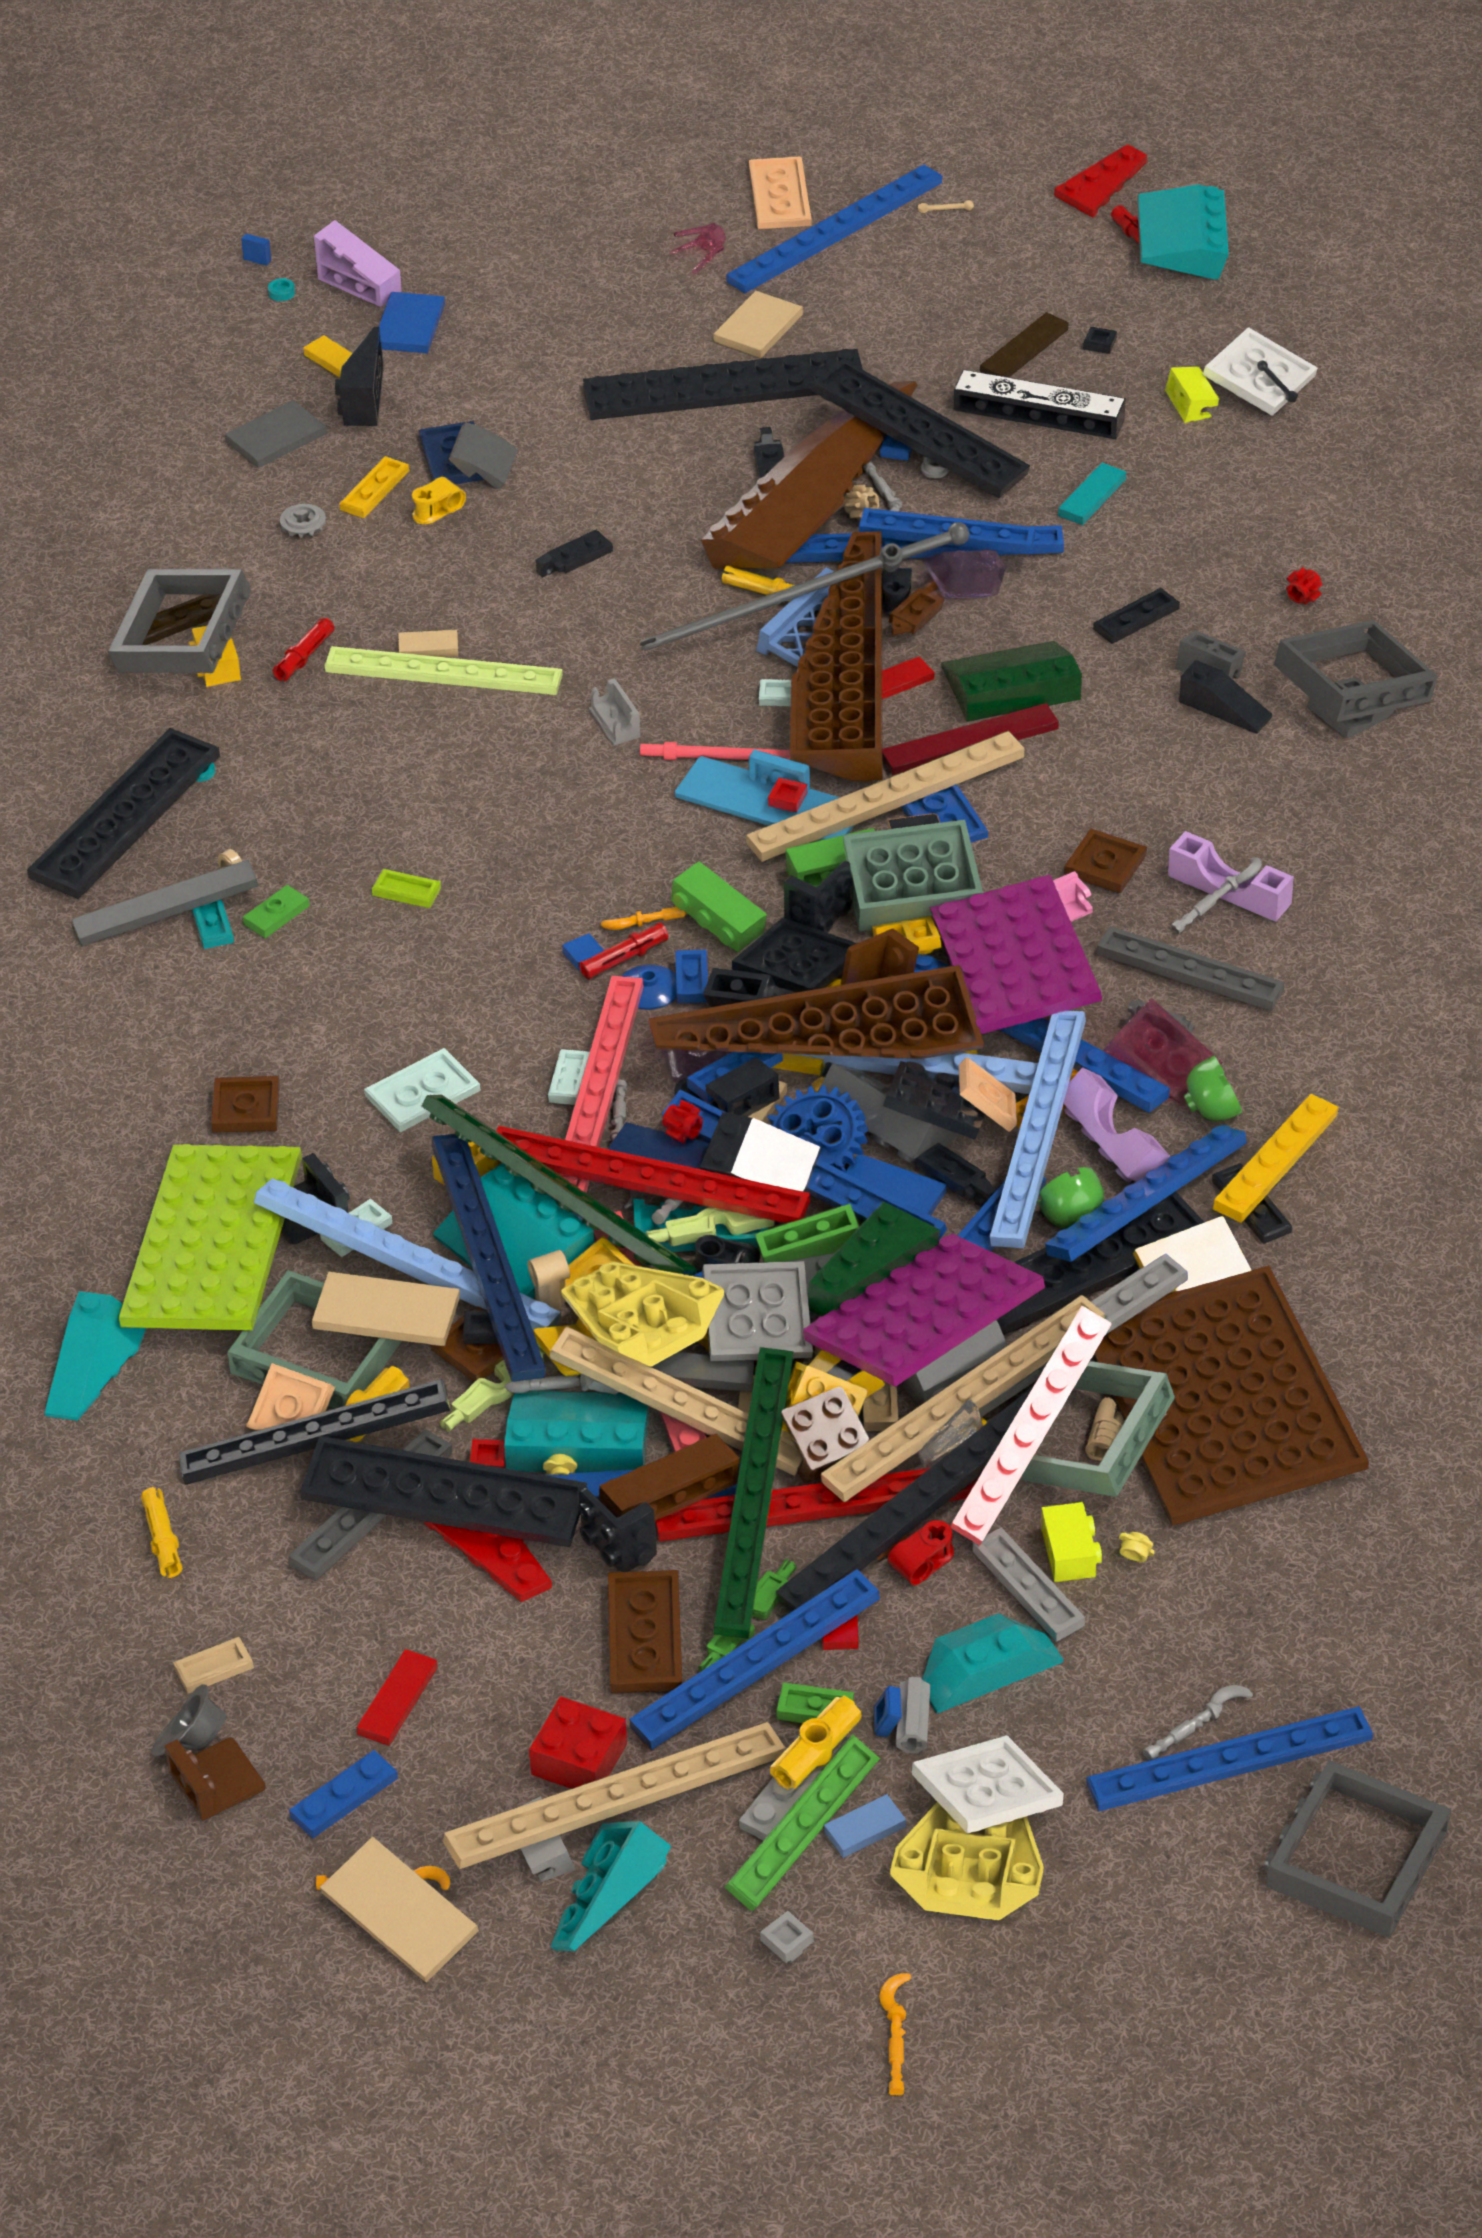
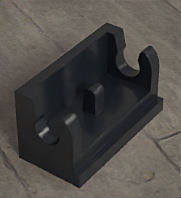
[705,1057,780,1117]

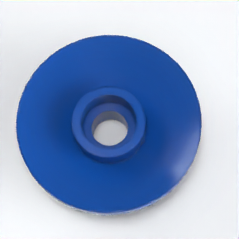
[622,964,677,1010]

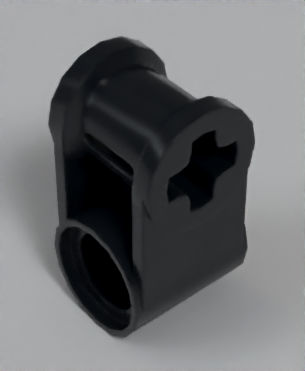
[882,568,912,617]
[695,1235,761,1273]

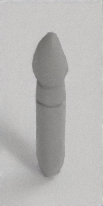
[505,1375,581,1394]

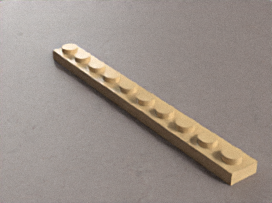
[746,731,1024,862]
[821,1295,1105,1502]
[443,1722,785,1869]

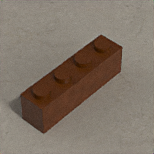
[599,1433,739,1521]

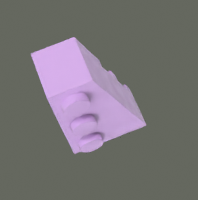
[314,220,402,307]

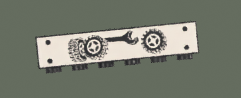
[953,369,1126,440]

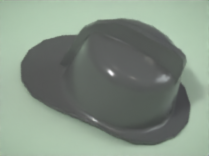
[151,1684,226,1757]

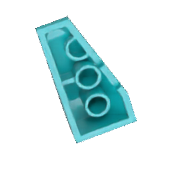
[45,1291,147,1421]
[551,1821,672,1951]

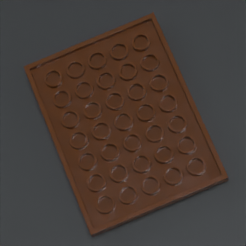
[1092,1265,1369,1526]

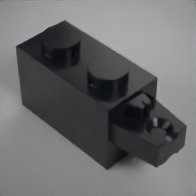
[703,968,795,1007]

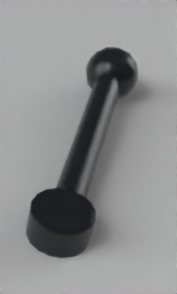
[1257,360,1298,403]

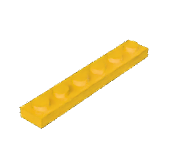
[1213,1094,1339,1223]

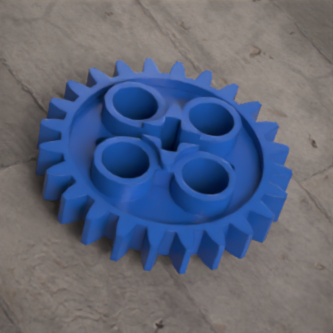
[767,1085,868,1173]

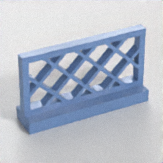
[756,567,834,667]

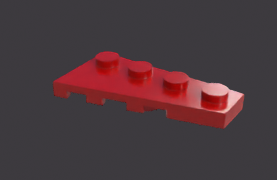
[1054,144,1147,218]
[424,1522,552,1602]

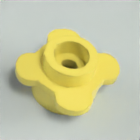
[543,1454,577,1475]
[1119,1532,1155,1562]

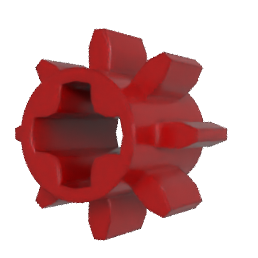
[1286,567,1323,605]
[662,1100,703,1143]

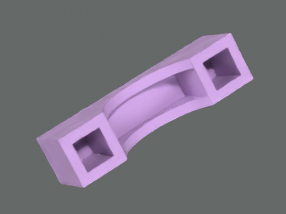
[1168,831,1294,922]
[1064,1067,1170,1183]

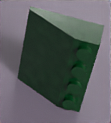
[941,641,1082,722]

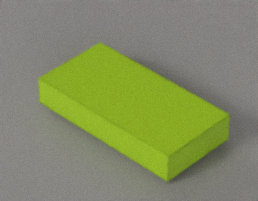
[372,869,441,908]

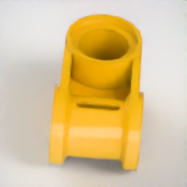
[412,477,466,524]

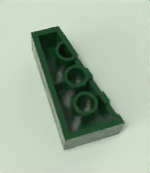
[808,1201,940,1316]

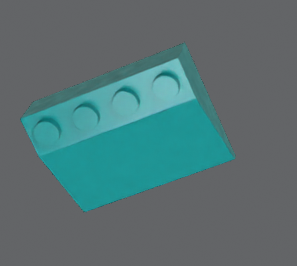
[1137,184,1229,279]
[433,1163,594,1299]
[504,1391,650,1473]

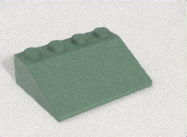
[843,820,983,932]

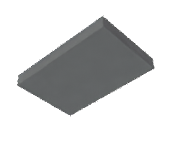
[225,400,327,468]

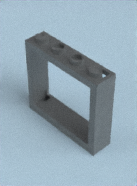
[108,569,251,673]
[1274,620,1438,722]
[1264,1760,1451,1938]

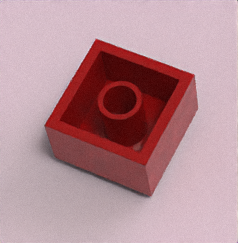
[529,1696,627,1789]

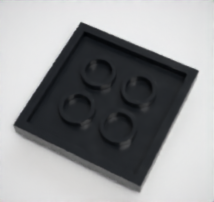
[732,917,857,993]
[883,1061,985,1140]

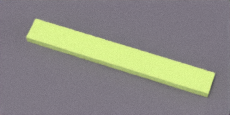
[325,646,562,695]

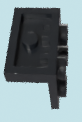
[784,860,852,933]

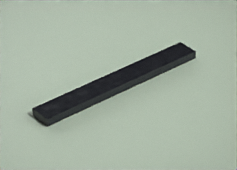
[179,1379,450,1485]

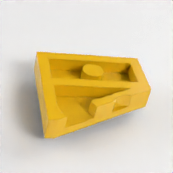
[872,916,941,955]

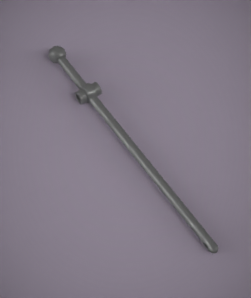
[640,522,969,651]

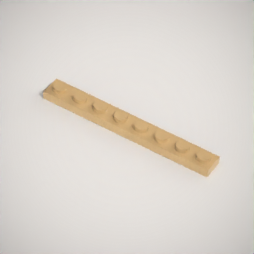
[550,1327,804,1476]

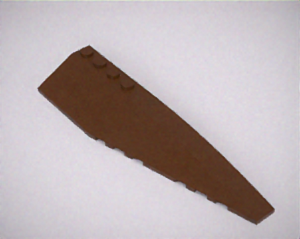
[701,381,918,569]
[790,531,883,781]

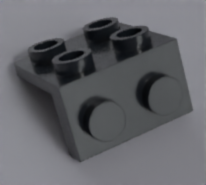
[281,1153,350,1244]
[578,1488,657,1572]

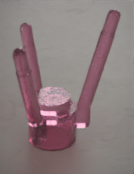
[670,222,726,274]

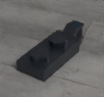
[754,427,785,479]
[535,529,613,578]
[915,1143,997,1207]

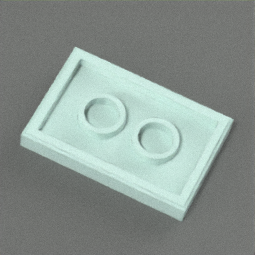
[364,1048,481,1132]

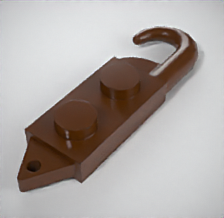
[888,578,961,635]

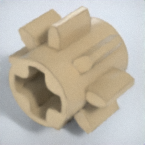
[843,485,879,521]

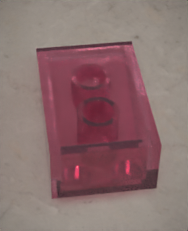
[1103,998,1223,1107]

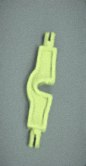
[646,1207,775,1246]
[440,1343,545,1432]

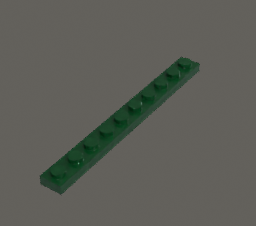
[421,1094,698,1276]
[713,1347,794,1639]

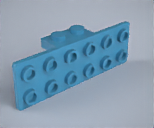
[675,749,855,841]

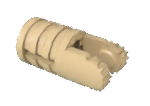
[1085,1397,1125,1461]

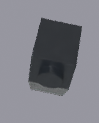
[1179,660,1272,734]

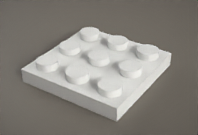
[1203,327,1318,416]
[912,1736,1064,1833]

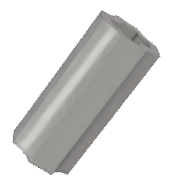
[896,1677,930,1753]

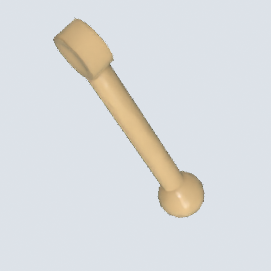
[918,200,974,213]

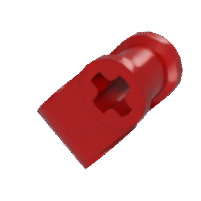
[887,1520,954,1586]

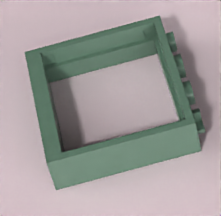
[228,1270,402,1410]
[1019,1361,1175,1497]

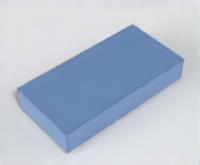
[824,1794,906,1858]

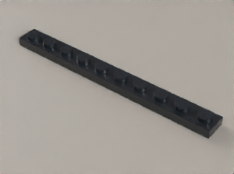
[775,1389,1031,1611]

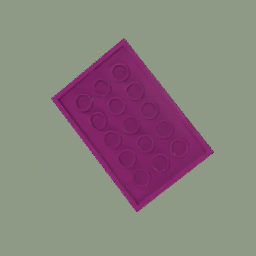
[930,874,1102,1034]
[803,1233,1045,1387]

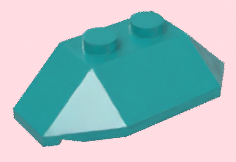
[922,1613,1064,1714]

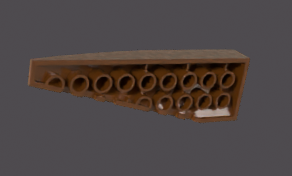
[648,965,984,1059]

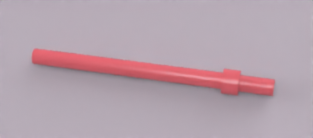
[640,742,790,760]

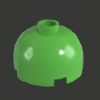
[1183,1055,1243,1121]
[1036,1167,1104,1229]

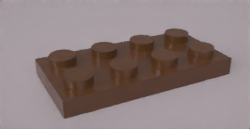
[608,1570,682,1693]

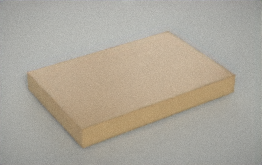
[713,291,803,358]

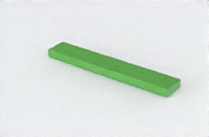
[724,1735,880,1911]

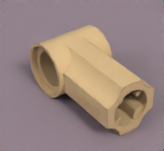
[527,1250,570,1311]

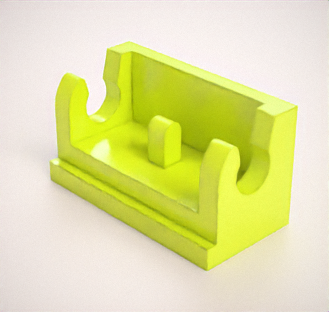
[1165,367,1219,423]

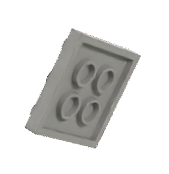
[702,1261,813,1361]

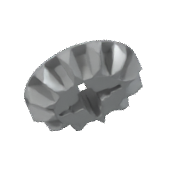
[280,504,326,538]

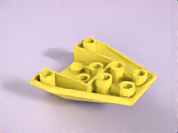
[561,1262,724,1367]
[890,1802,1044,1920]

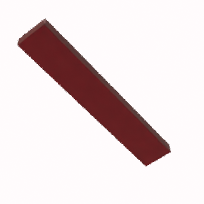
[883,703,1059,776]

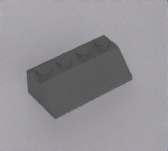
[818,1063,959,1163]

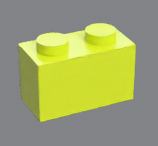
[1041,1502,1102,1582]

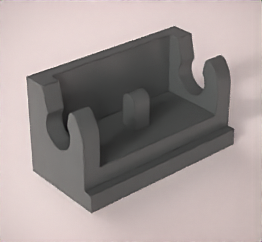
[1175,630,1246,680]

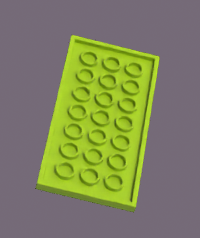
[119,1144,302,1331]

